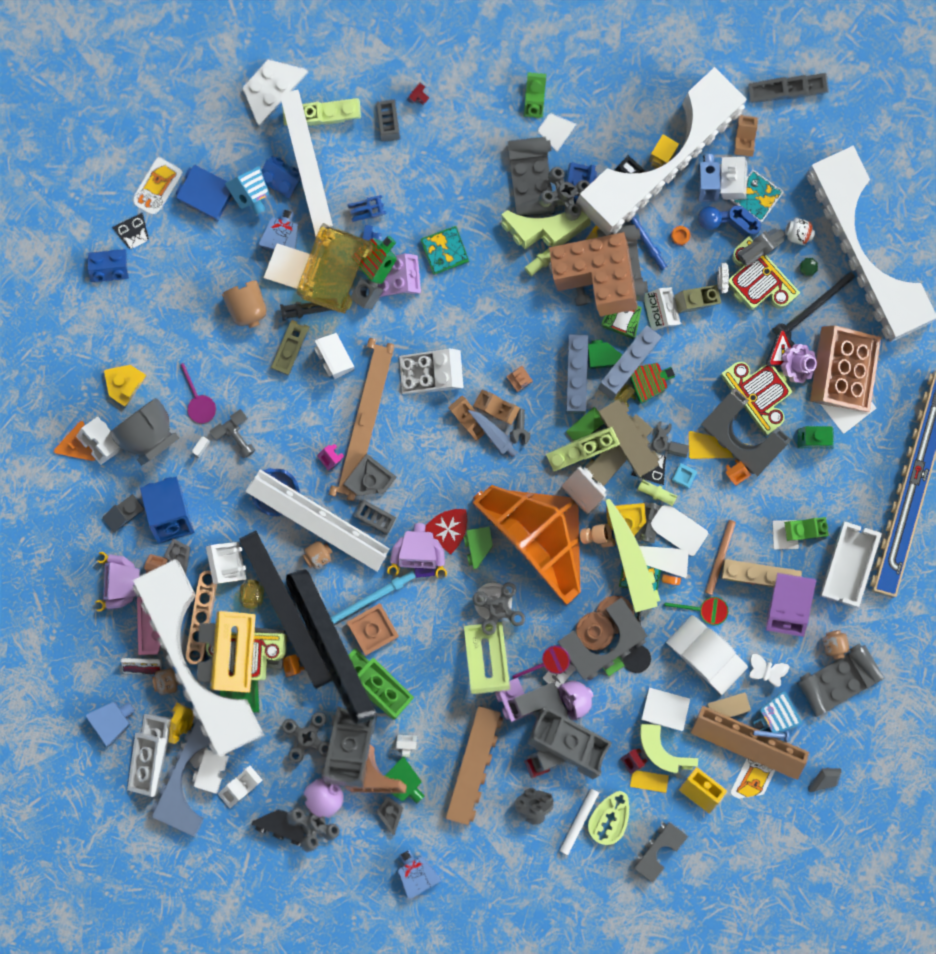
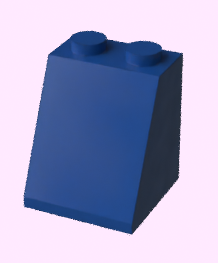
[140,476,195,544]

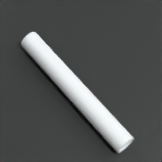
[559,789,599,855]

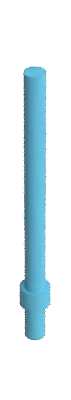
[331,571,416,624]

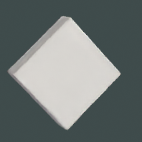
[192,437,210,458]

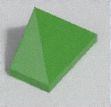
[566,406,604,441]

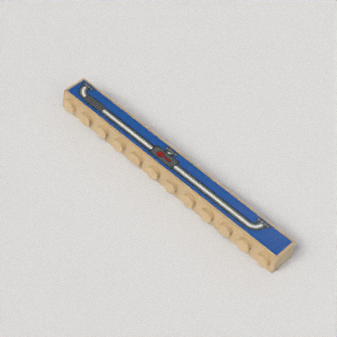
[870,370,936,598]

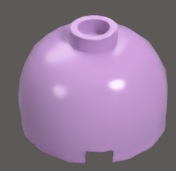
[558,681,593,721]
[304,778,343,818]

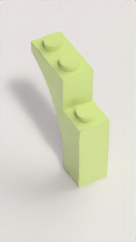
[501,210,591,249]

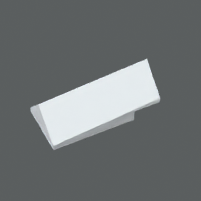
[127,714,172,796]

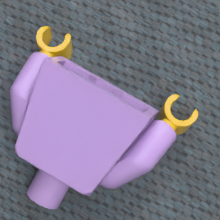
[387,523,447,578]
[95,552,140,612]

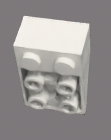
[399,349,463,394]
[561,467,606,515]

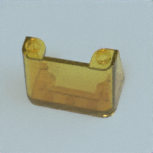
[297,223,373,314]

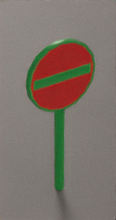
[664,597,729,625]

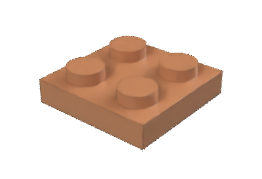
[347,603,399,656]

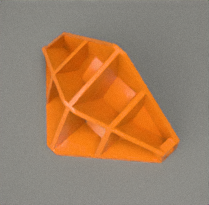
[473,485,581,605]

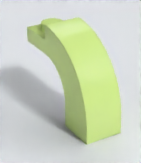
[640,724,698,773]

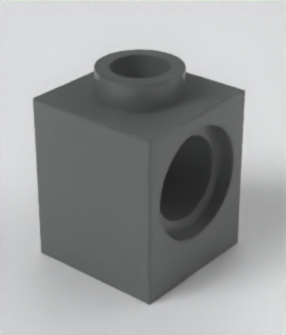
[350,279,383,309]

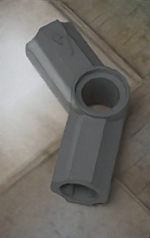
[737,228,785,267]

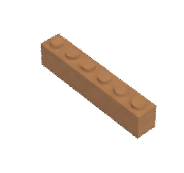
[691,705,809,780]
[446,706,503,825]

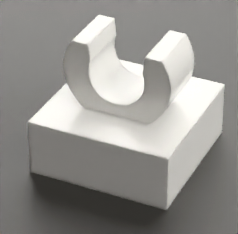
[397,735,417,757]

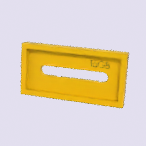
[211,611,255,692]

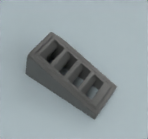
[376,99,400,142]
[352,499,396,534]

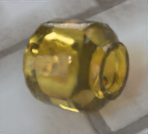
[238,580,265,609]

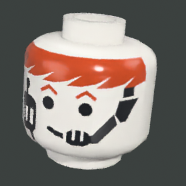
[785,218,815,245]

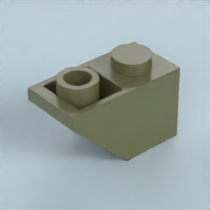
[674,285,721,314]

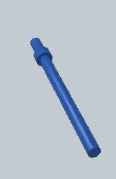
[630,216,668,271]

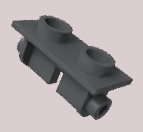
[636,502,662,543]

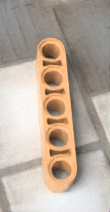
[186,571,217,665]

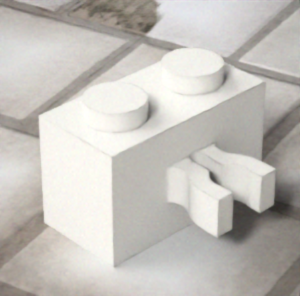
[720,157,747,200]

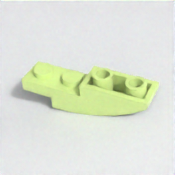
[283,98,361,126]
[546,427,620,471]

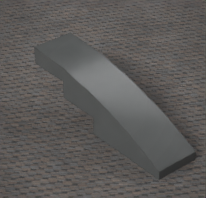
[748,73,829,103]

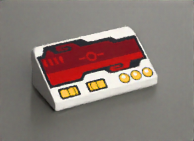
[121,658,162,675]

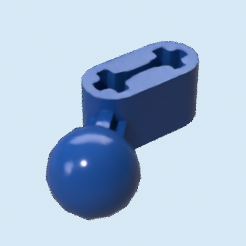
[698,205,761,239]

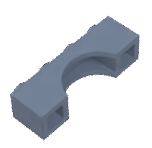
[598,325,662,400]
[566,334,588,414]

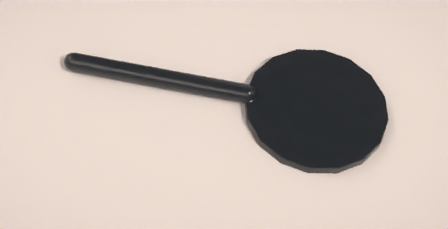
[623,611,651,673]

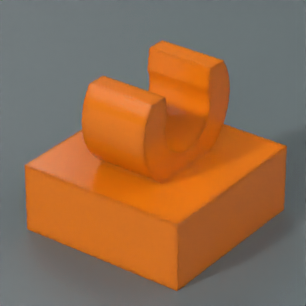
[726,460,751,486]
[283,654,305,677]

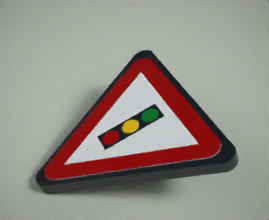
[766,329,792,366]

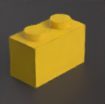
[649,134,679,169]
[679,767,727,814]

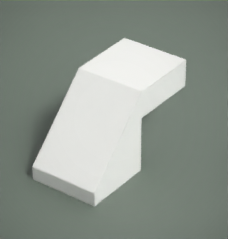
[218,766,262,808]

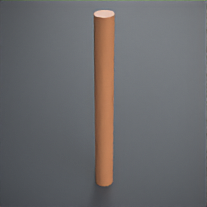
[705,520,736,595]

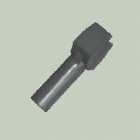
[510,409,531,445]

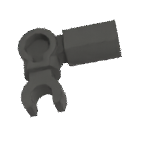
[652,421,689,458]

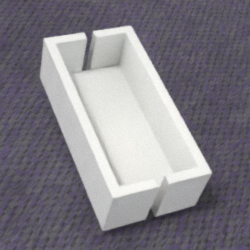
[820,522,882,608]

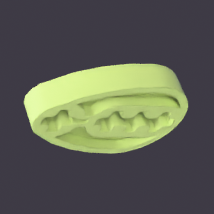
[588,791,629,845]

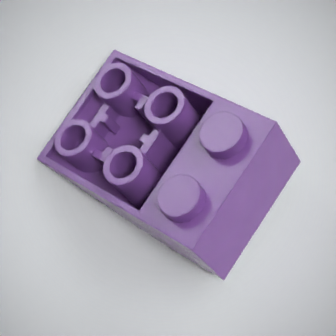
[766,573,816,637]

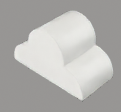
[665,615,748,696]

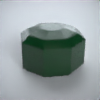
[799,258,818,277]

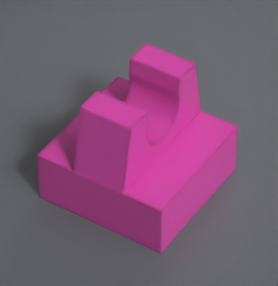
[317,444,344,471]

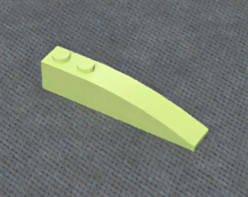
[605,499,660,612]

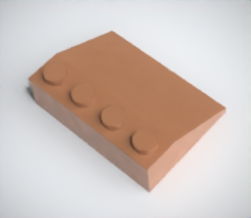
[810,325,881,412]

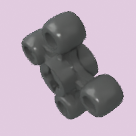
[538,167,590,221]
[472,582,525,635]
[282,712,330,763]
[286,808,340,852]

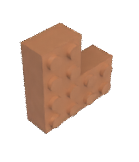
[549,232,638,316]

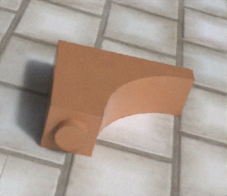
[344,745,406,793]

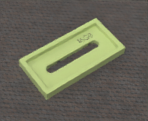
[464,622,510,694]

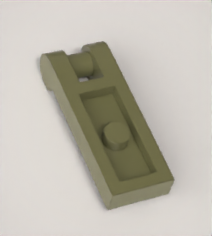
[271,320,310,376]

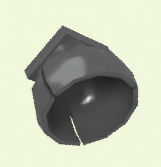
[109,398,180,466]

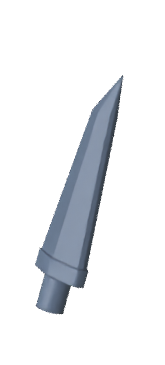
[468,410,518,458]

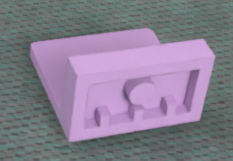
[378,253,421,297]
[495,678,532,722]

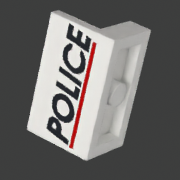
[644,287,681,331]

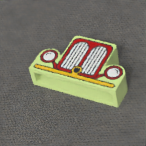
[728,237,800,310]
[720,362,792,437]
[206,632,287,681]

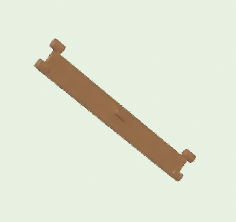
[328,338,394,501]

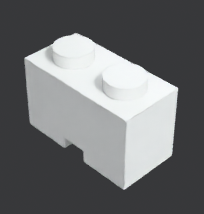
[76,417,121,465]
[192,749,229,793]

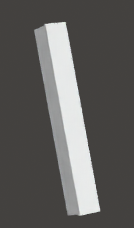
[280,90,336,243]
[245,470,390,572]

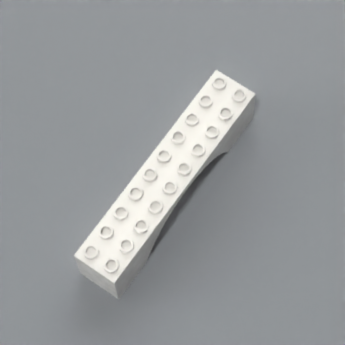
[576,67,747,236]
[807,146,936,342]
[132,559,264,756]

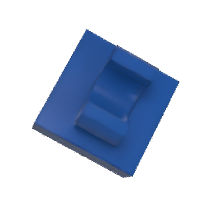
[362,225,382,246]

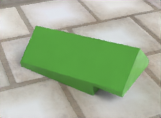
[349,648,415,720]

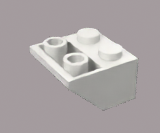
[314,333,355,379]

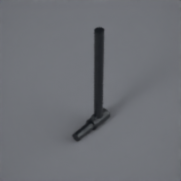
[771,272,855,347]

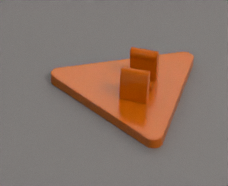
[54,421,95,461]

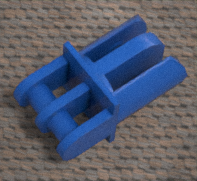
[347,195,386,222]

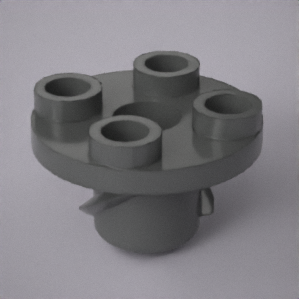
[515,788,554,825]

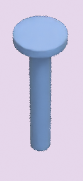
[753,730,789,743]

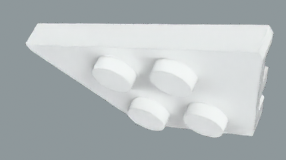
[243,60,308,126]

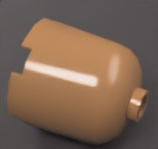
[222,280,267,329]

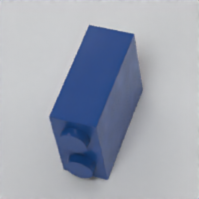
[176,164,232,222]

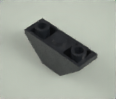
[251,809,306,847]

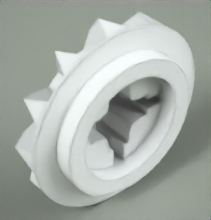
[717,263,729,293]

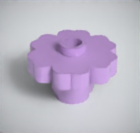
[781,344,817,383]

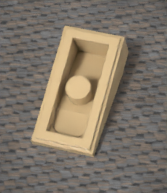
[708,692,751,717]

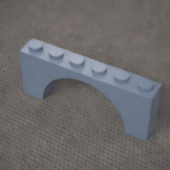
[151,717,212,837]

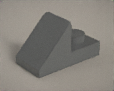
[102,494,145,533]

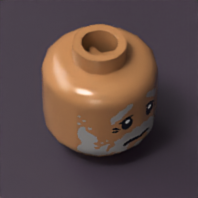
[302,541,332,569]
[823,630,850,659]
[152,668,181,695]

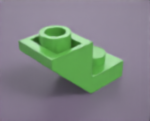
[524,72,546,118]
[784,517,829,541]

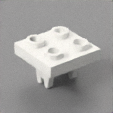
[206,542,246,584]

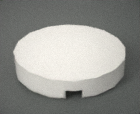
[474,582,512,620]

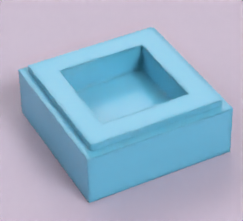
[672,463,698,489]

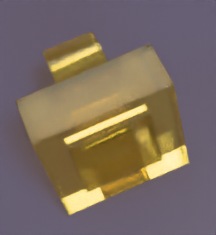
[614,384,636,407]

